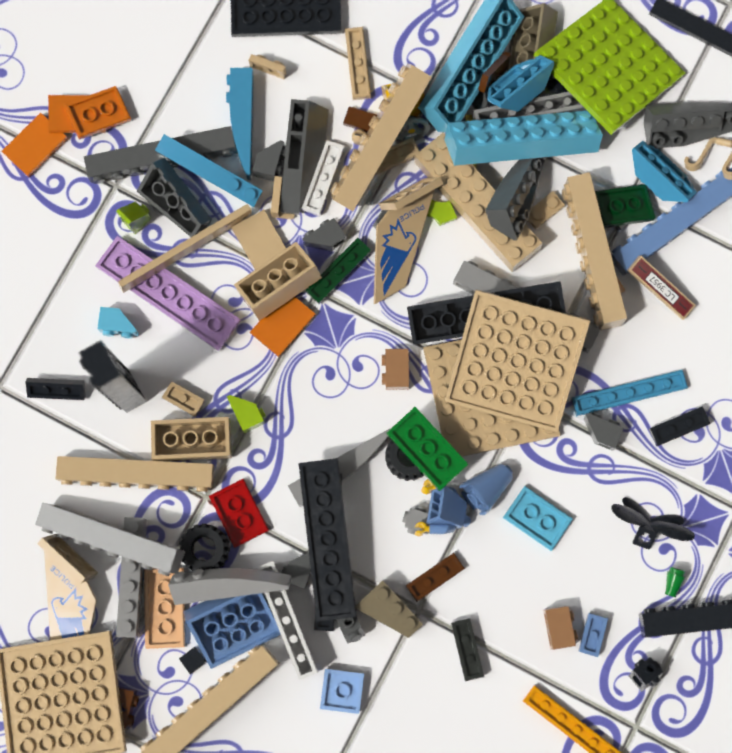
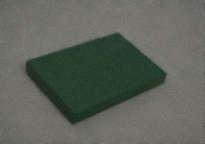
[595,184,656,228]

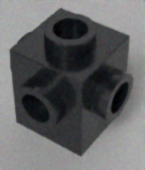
[629,657,664,692]

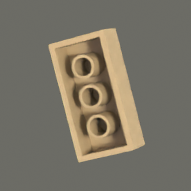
[234,242,322,321]
[151,417,232,461]

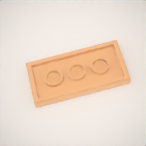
[144,568,185,649]

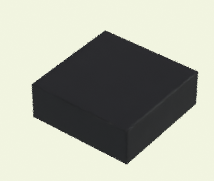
[179,647,207,675]

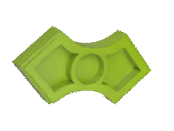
[427,199,457,226]

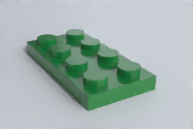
[386,407,468,491]

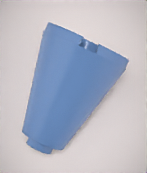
[459,464,513,516]

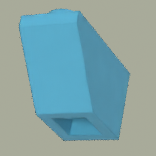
[97,307,139,339]

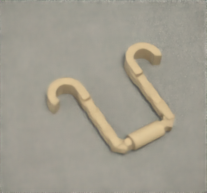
[684,137,732,180]

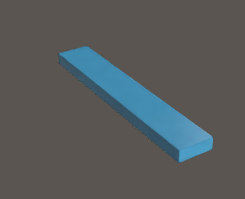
[571,370,688,417]

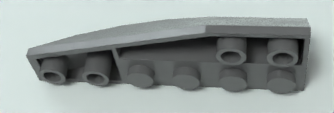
[280,99,329,215]
[643,102,732,148]
[485,157,547,241]

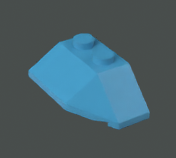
[487,55,554,111]
[632,140,697,202]

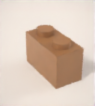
[382,349,409,390]
[543,606,578,650]

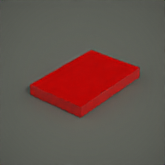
[209,479,269,548]

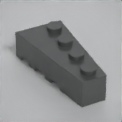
[136,158,212,237]

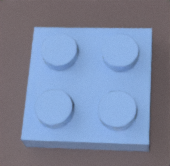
[320,669,364,714]

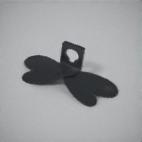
[611,497,695,550]

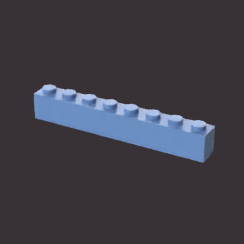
[611,167,732,276]

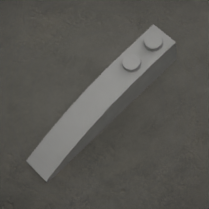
[288,429,390,507]
[168,568,292,605]

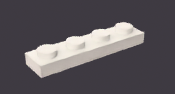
[302,140,344,216]

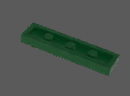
[305,238,371,305]

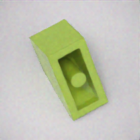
[116,201,151,234]
[227,395,266,433]

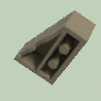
[356,580,423,638]

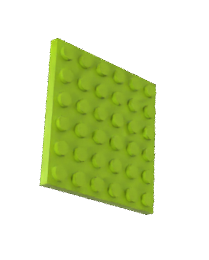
[534,0,685,135]

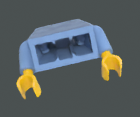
[414,479,471,537]

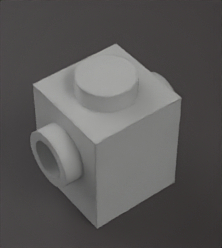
[402,506,430,535]

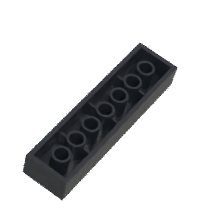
[407,281,566,345]
[79,340,147,413]

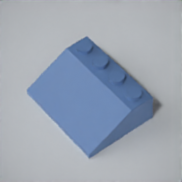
[184,593,281,669]

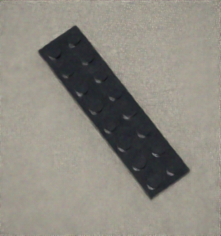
[298,458,357,621]

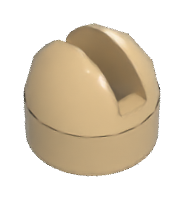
[352,129,365,145]

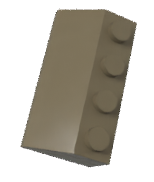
[507,3,558,71]

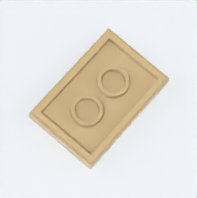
[231,210,286,270]

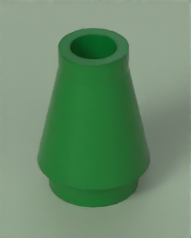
[665,567,686,597]

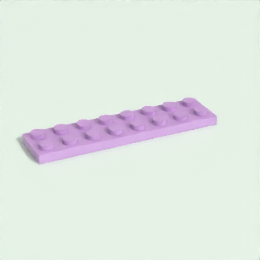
[95,236,241,351]

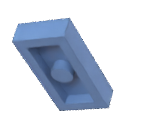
[578,613,608,657]

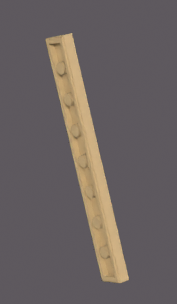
[118,204,252,293]

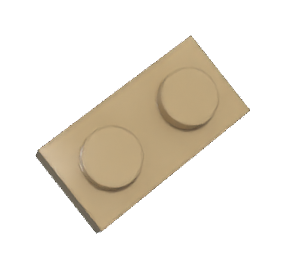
[248,54,287,79]
[527,191,565,230]
[162,381,205,417]

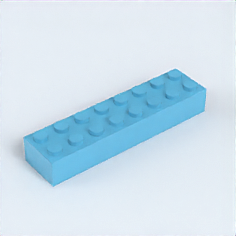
[418,0,524,132]
[445,110,603,166]

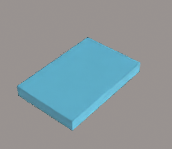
[503,486,573,551]

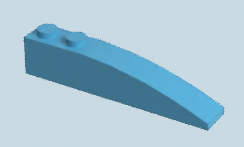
[226,68,254,181]
[155,134,263,207]

